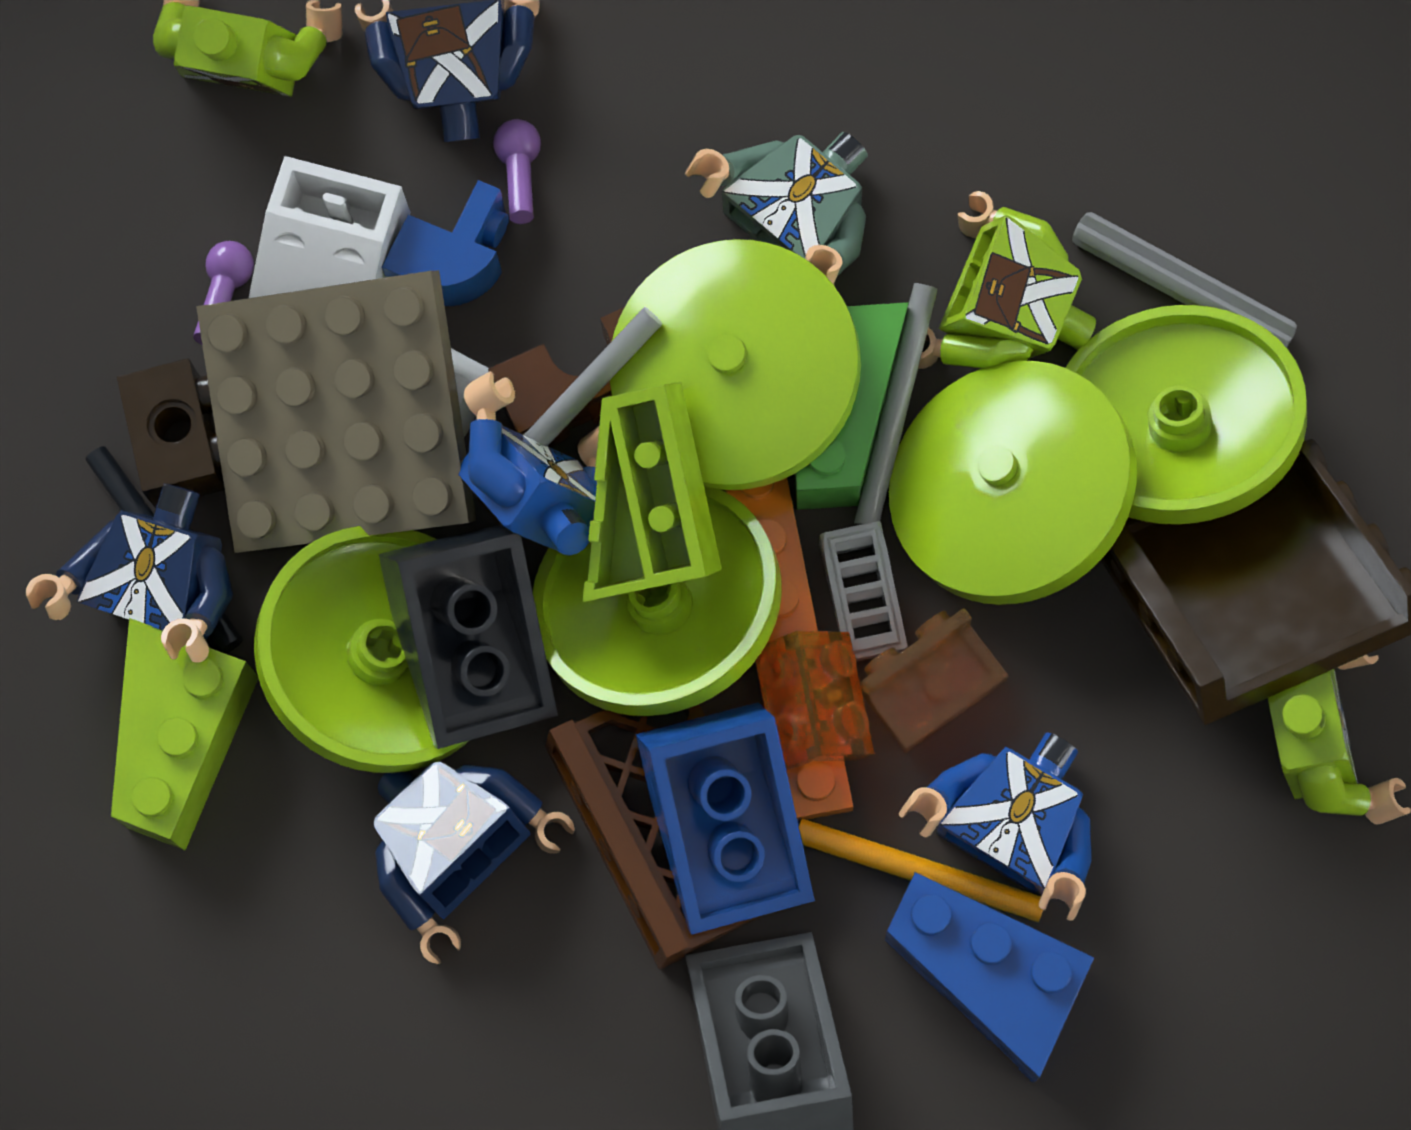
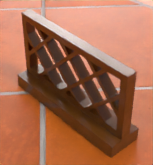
[545,704,766,970]

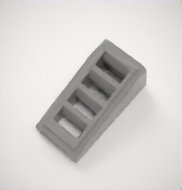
[819,521,908,664]

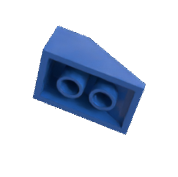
[636,702,815,935]

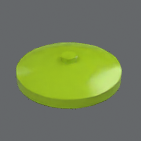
[610,239,861,490]
[1066,305,1307,524]
[889,361,1137,605]
[533,487,782,716]
[254,526,468,773]

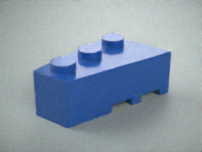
[885,872,1094,1083]

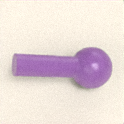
[493,119,541,224]
[193,241,254,345]

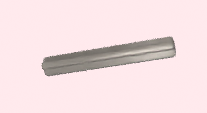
[1072,212,1297,348]

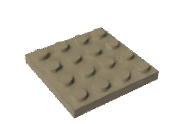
[196,270,476,553]

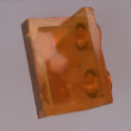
[861,608,1009,754]
[755,631,875,770]

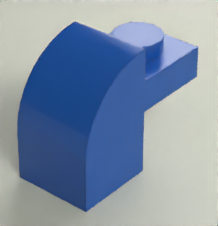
[382,180,509,306]

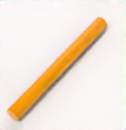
[799,818,1043,923]

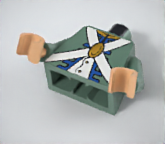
[685,132,868,285]

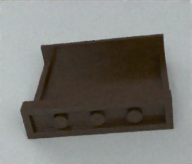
[1101,439,1411,725]

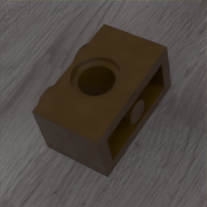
[116,358,225,508]

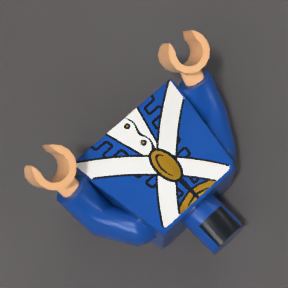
[458,371,599,555]
[899,732,1092,921]

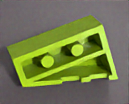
[583,382,722,602]
[111,618,258,850]

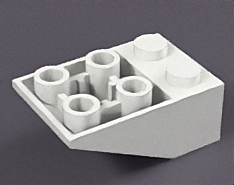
[249,156,410,298]

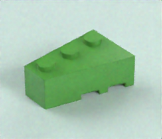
[794,302,909,510]

